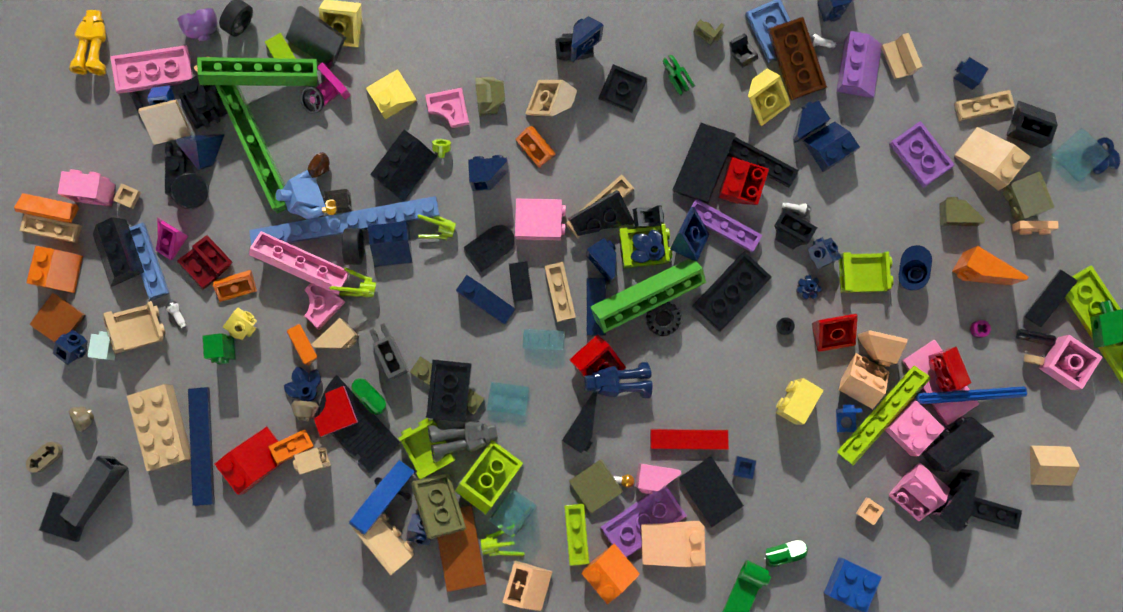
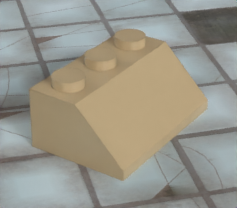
[353,512,415,575]

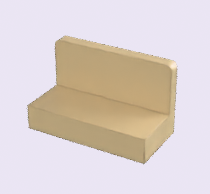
[881,33,923,79]

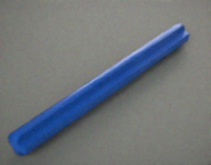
[916,386,1028,404]

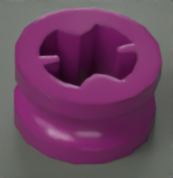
[970,320,991,338]

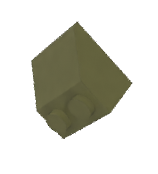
[1003,172,1055,222]

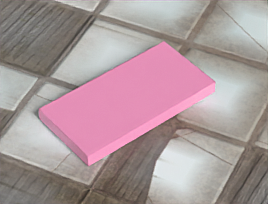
[110,45,193,94]
[902,340,979,425]

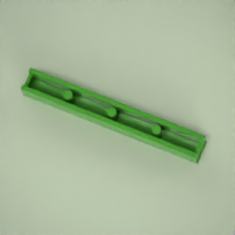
[215,85,287,214]

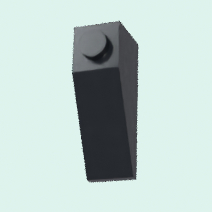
[562,392,597,453]

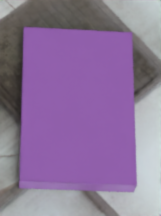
[889,121,955,188]

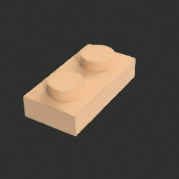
[1012,221,1059,235]

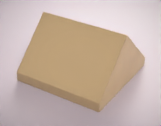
[1030,445,1080,486]

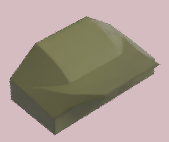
[475,77,505,116]

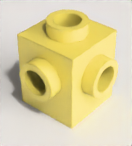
[223,308,257,340]

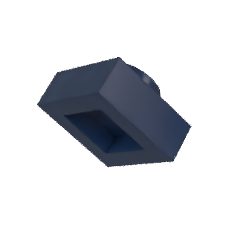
[732,456,757,480]

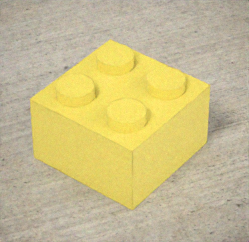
[776,378,824,425]

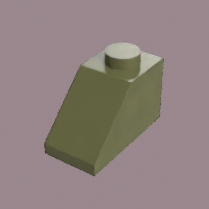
[939,197,985,226]

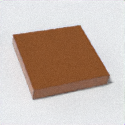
[29,293,86,342]

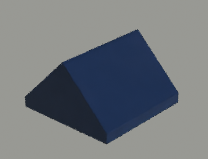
[670,207,710,261]

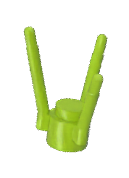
[417,214,456,240]
[329,267,376,298]
[481,521,525,556]

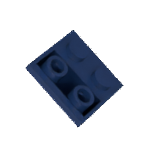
[468,155,509,191]

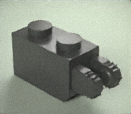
[369,323,409,380]

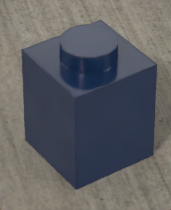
[953,57,989,90]

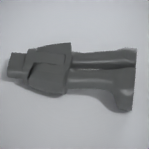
[428,422,498,463]

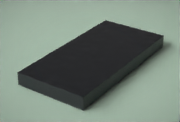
[672,123,736,204]
[692,251,772,332]

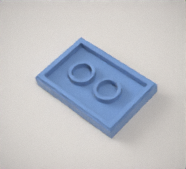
[745,0,791,63]

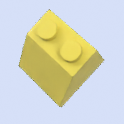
[319,0,362,47]

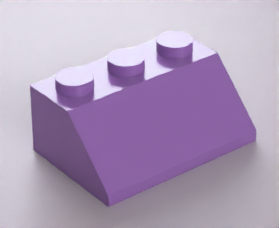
[836,31,882,98]

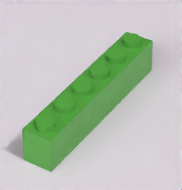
[197,57,317,86]
[590,259,706,333]

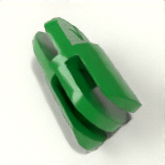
[663,55,695,96]
[351,378,386,415]
[766,540,808,567]

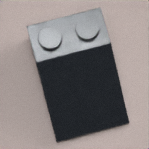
[928,469,980,532]

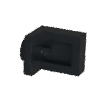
[729,34,758,68]
[633,205,664,228]

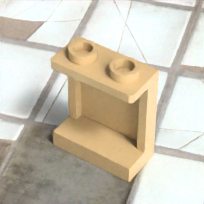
[103,301,166,354]

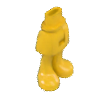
[69,10,107,75]

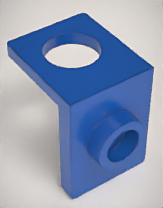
[836,405,862,432]

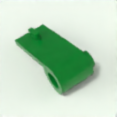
[722,560,771,612]

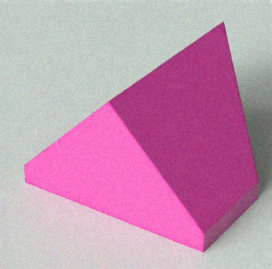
[155,217,188,260]

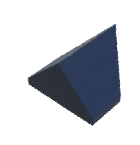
[176,134,225,170]

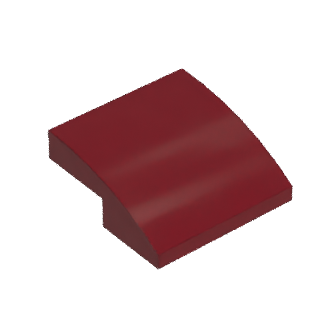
[177,235,233,290]

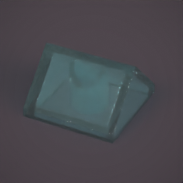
[489,489,537,539]

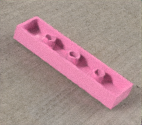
[249,231,349,295]

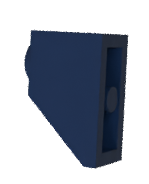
[793,100,831,143]

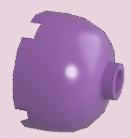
[177,8,218,42]

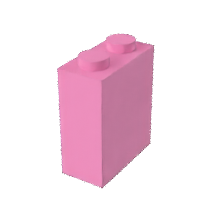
[515,198,566,241]

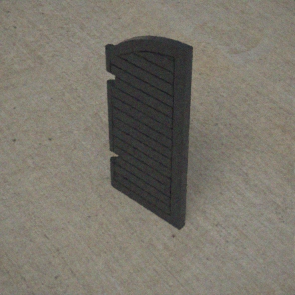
[318,375,401,473]

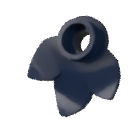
[1081,137,1120,175]
[631,229,665,263]
[284,367,321,402]

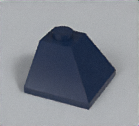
[571,16,604,62]
[586,238,616,284]

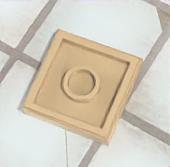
[138,99,191,145]

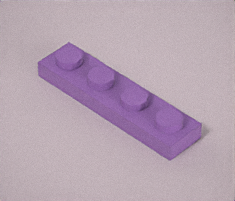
[691,199,762,252]

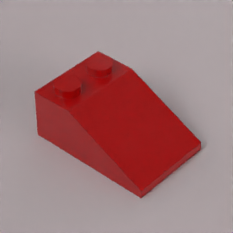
[214,426,284,495]

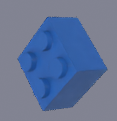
[824,557,882,612]

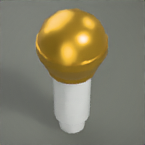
[614,474,634,488]

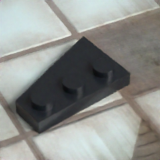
[568,190,634,236]

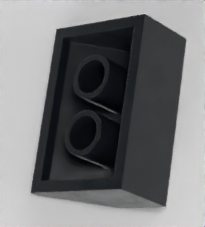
[370,130,437,201]
[93,217,144,287]
[921,417,995,472]

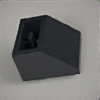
[1006,101,1058,148]

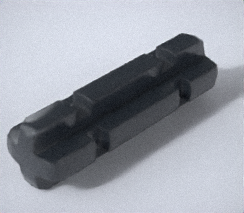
[1016,329,1056,346]

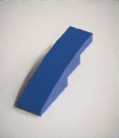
[349,460,415,535]

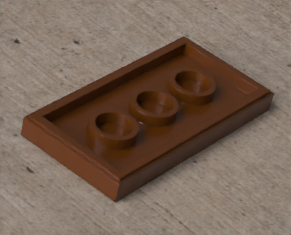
[767,17,827,100]

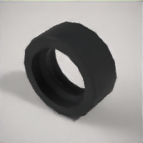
[219,0,253,37]
[342,228,364,265]

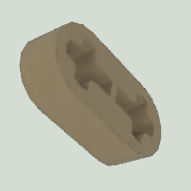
[25,442,63,473]

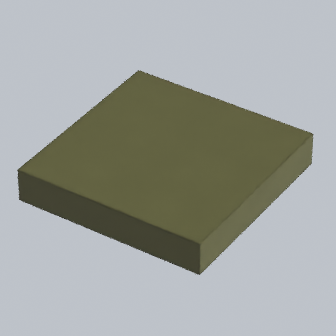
[569,459,623,513]

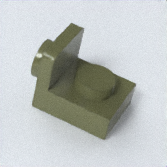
[693,19,724,45]

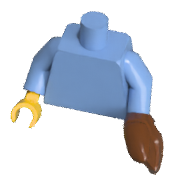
[276,152,337,219]

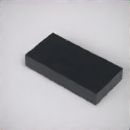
[509,261,533,302]

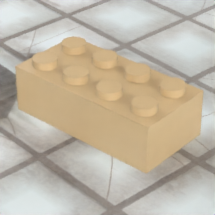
[127,384,191,471]

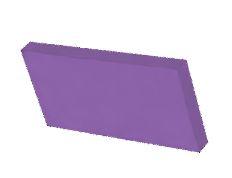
[600,486,687,557]

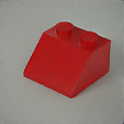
[569,334,626,377]

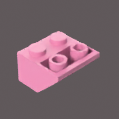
[889,463,950,521]

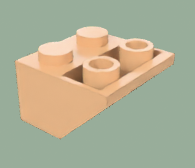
[839,353,889,409]
[502,560,552,611]

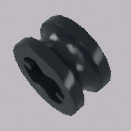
[776,317,795,335]

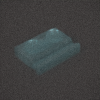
[487,382,529,415]

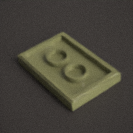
[411,473,466,540]

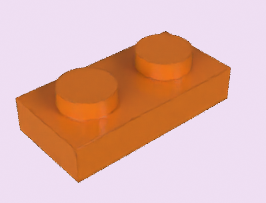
[269,429,314,465]

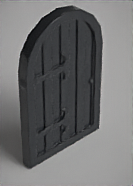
[463,225,515,272]

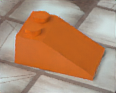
[952,246,1029,285]

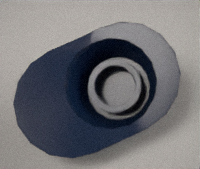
[898,245,932,291]

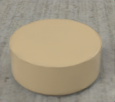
[1023,354,1045,365]

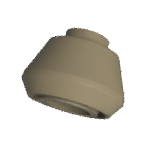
[291,401,319,421]
[69,406,94,432]

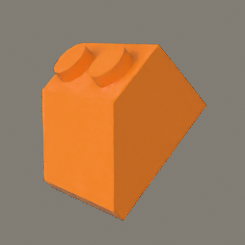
[26,246,83,293]
[581,543,640,605]

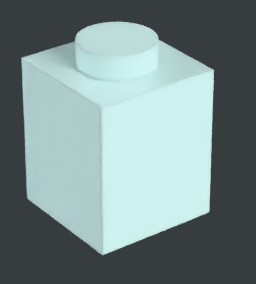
[87,331,116,361]

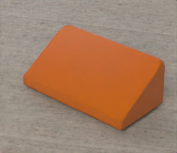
[515,126,556,168]
[213,270,257,302]
[287,324,317,366]

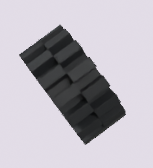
[646,301,681,337]

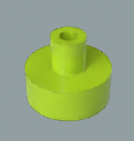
[432,139,451,158]

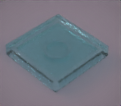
[1051,128,1110,181]

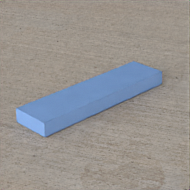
[129,223,169,300]

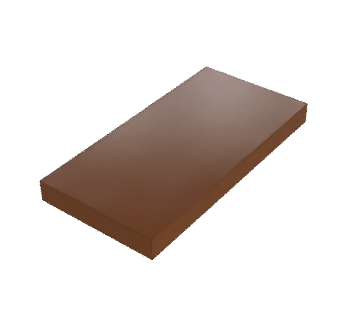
[437,505,486,592]

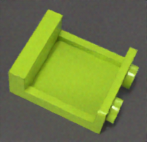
[619,224,673,269]
[838,252,894,293]
[398,418,456,479]

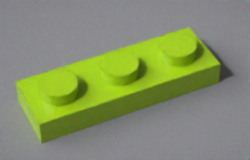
[564,503,589,566]

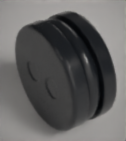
[171,173,209,209]

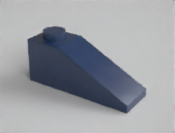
[456,275,515,325]

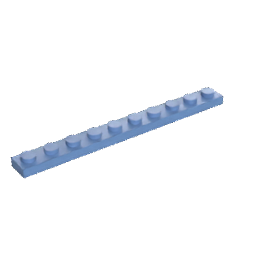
[249,196,440,246]

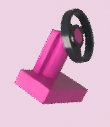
[301,62,350,113]

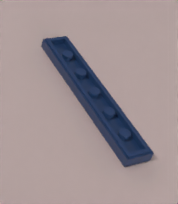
[188,387,214,506]

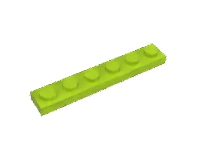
[837,366,931,466]

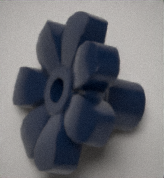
[796,275,822,299]

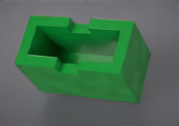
[202,333,236,365]

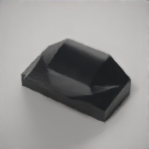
[555,33,594,61]
[774,208,818,250]

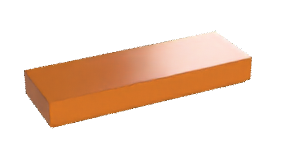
[14,193,79,223]

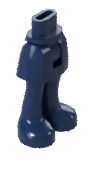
[584,362,653,398]

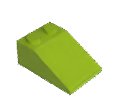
[455,440,523,514]

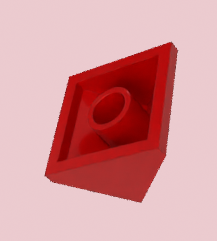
[812,314,858,352]

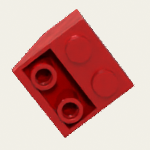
[718,157,769,205]
[928,346,972,392]

